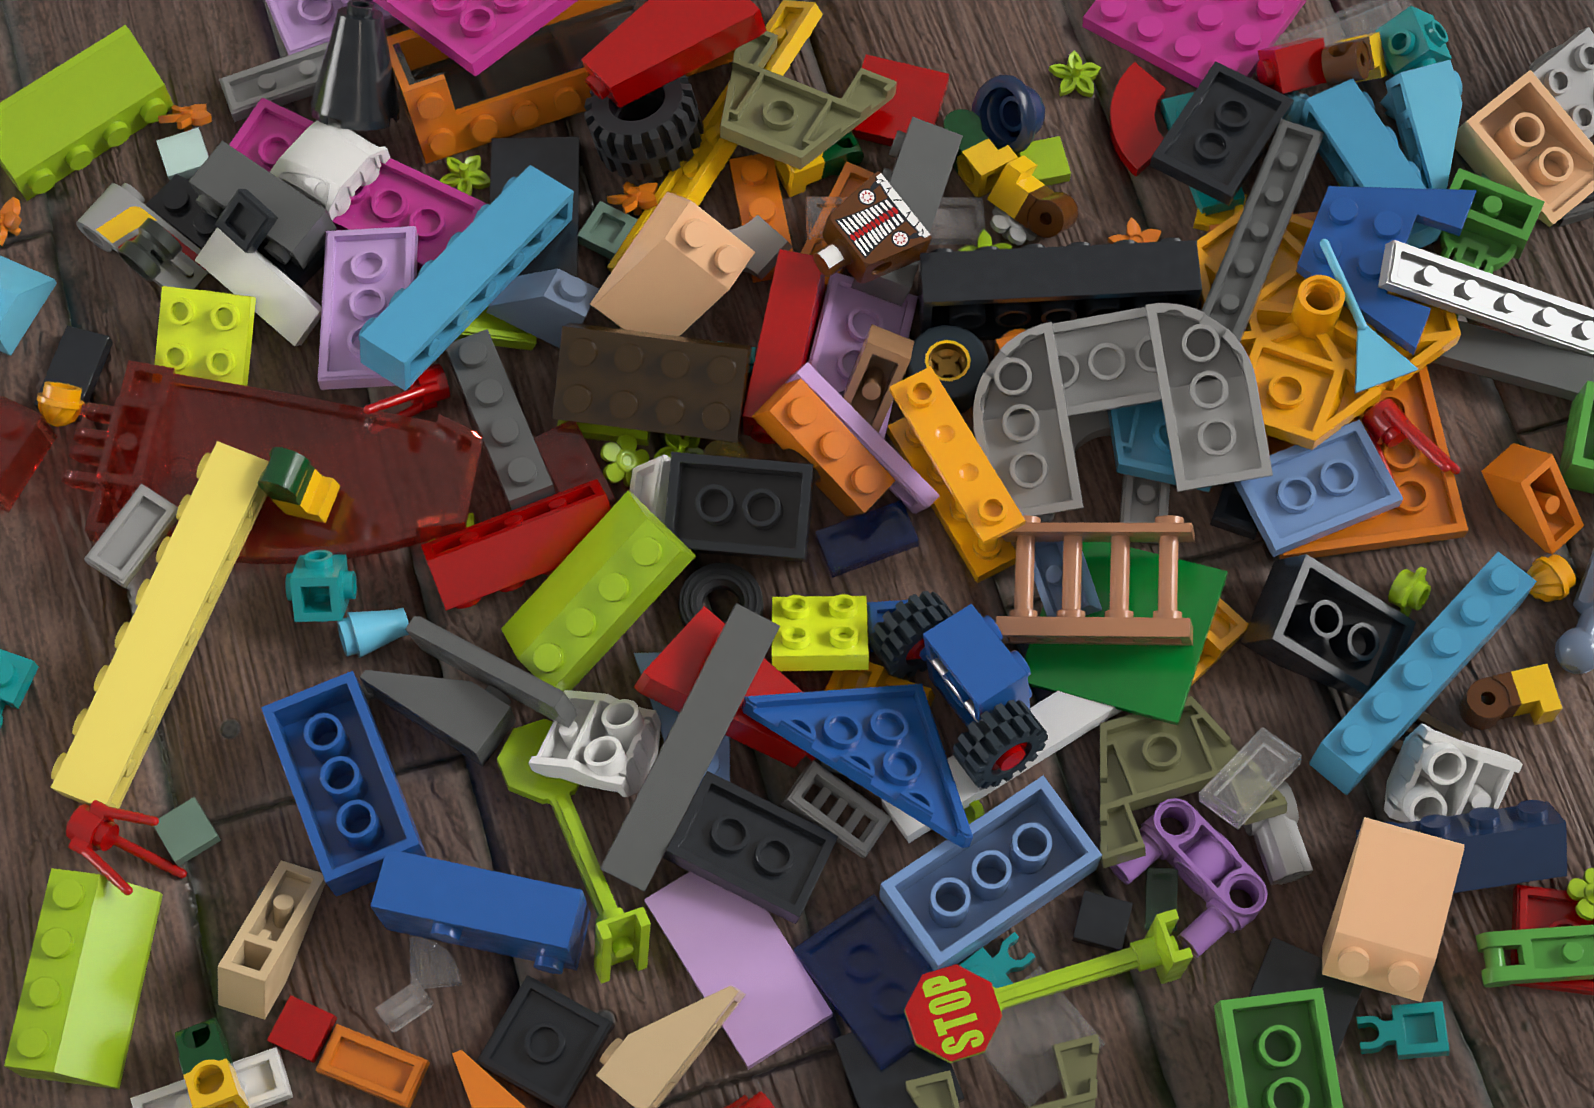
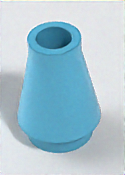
[337,607,409,658]

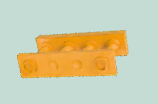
[887,366,1026,583]

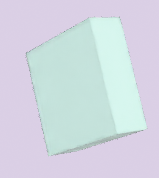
[156,127,209,180]

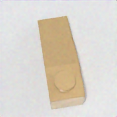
[218,860,326,1020]
[596,985,746,1108]

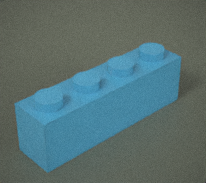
[1299,78,1441,249]

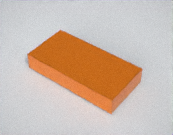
[315,1024,430,1108]

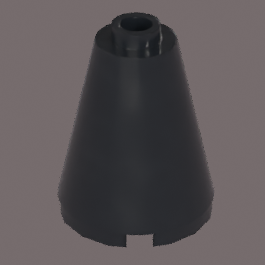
[311,0,400,131]

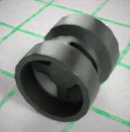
[117,218,182,282]

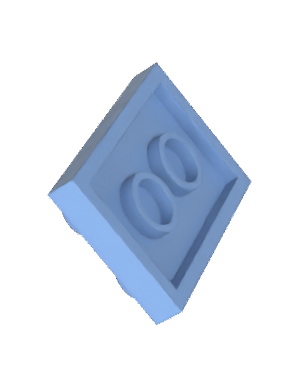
[1234,420,1403,557]

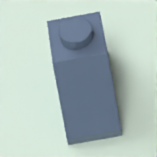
[487,269,599,348]

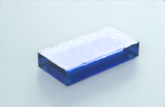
[815,500,919,578]

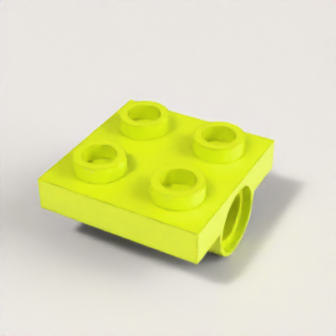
[153,286,256,388]
[772,594,869,671]

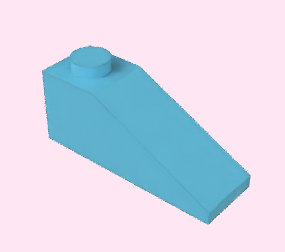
[1385,60,1462,189]

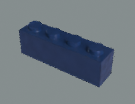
[1356,800,1567,893]

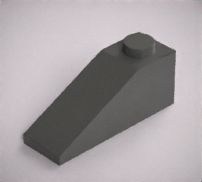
[360,670,516,767]

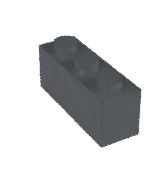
[188,141,337,270]

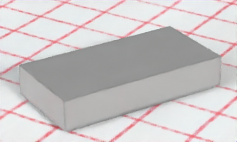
[84,484,178,589]

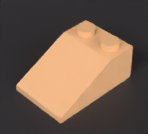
[1454,70,1594,227]
[590,192,755,336]
[1322,817,1464,1002]

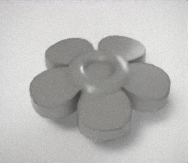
[990,206,1037,245]

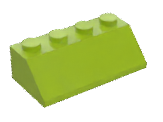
[0,25,174,201]
[501,491,696,692]
[4,868,163,1089]

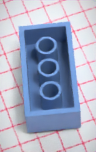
[879,775,1102,972]

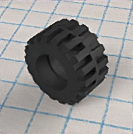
[584,75,704,180]

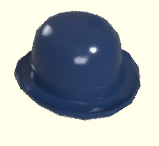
[972,75,1045,154]

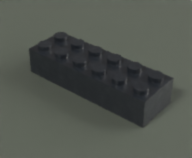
[917,237,1202,341]

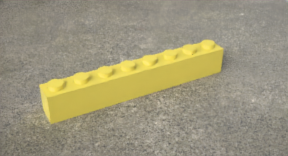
[51,441,269,808]

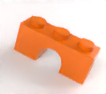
[752,378,896,516]

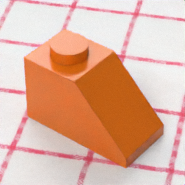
[1481,443,1584,554]

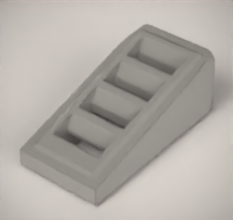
[780,761,892,858]

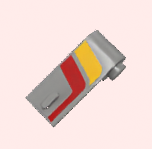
[76,183,210,289]

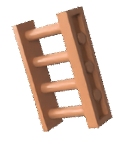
[996,515,1195,645]

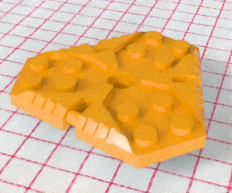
[1197,208,1461,450]

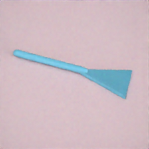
[1320,239,1418,394]

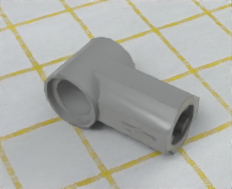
[1238,781,1313,885]

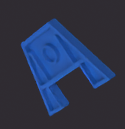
[1296,186,1477,356]

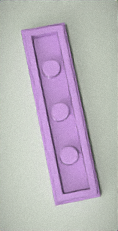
[785,362,940,514]

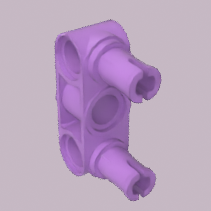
[1110,798,1268,958]

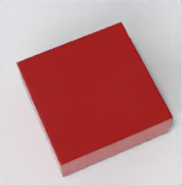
[267,995,338,1064]

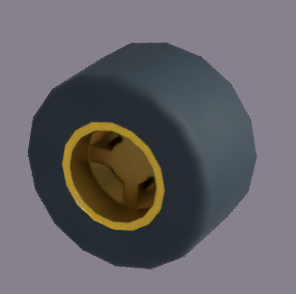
[906,325,989,413]

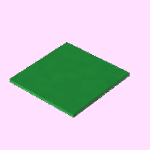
[1024,542,1228,725]

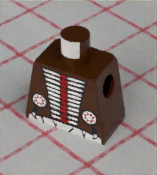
[813,171,932,284]

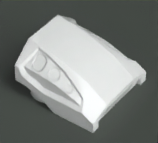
[270,117,390,220]
[529,690,661,797]
[1384,723,1523,823]

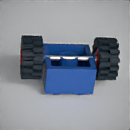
[869,591,1048,789]

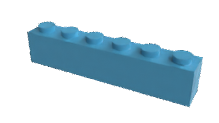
[359,165,574,391]
[1309,551,1537,796]

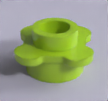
[1388,566,1431,617]

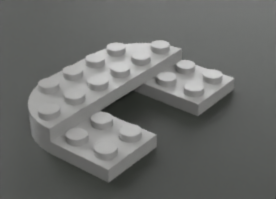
[973,303,1273,516]

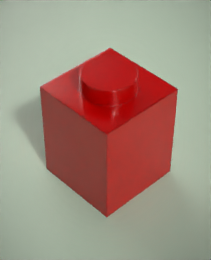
[1256,37,1327,94]

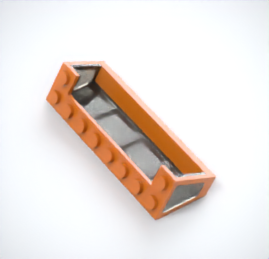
[387,0,736,164]

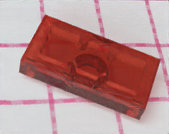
[534,421,616,505]

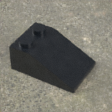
[1241,554,1416,699]

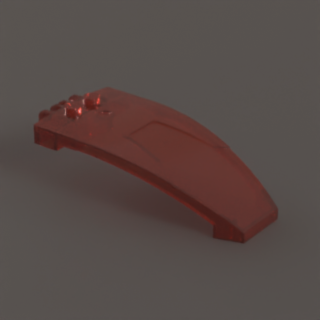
[62,360,483,564]

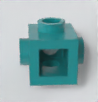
[1375,6,1452,76]
[285,550,357,622]

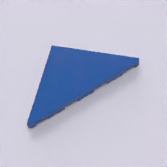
[741,684,973,848]

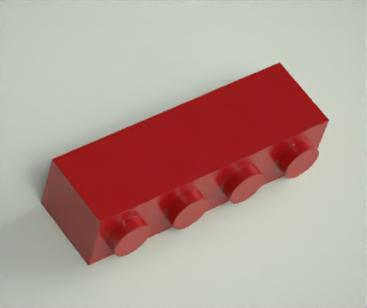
[421,479,611,611]

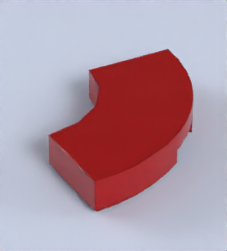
[1109,62,1166,177]

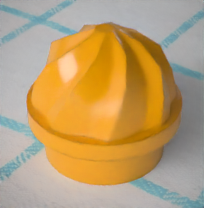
[36,381,85,427]
[1527,554,1576,602]

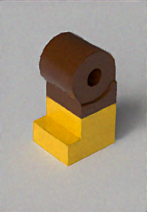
[1322,32,1387,86]
[987,155,1078,238]
[1459,664,1563,730]

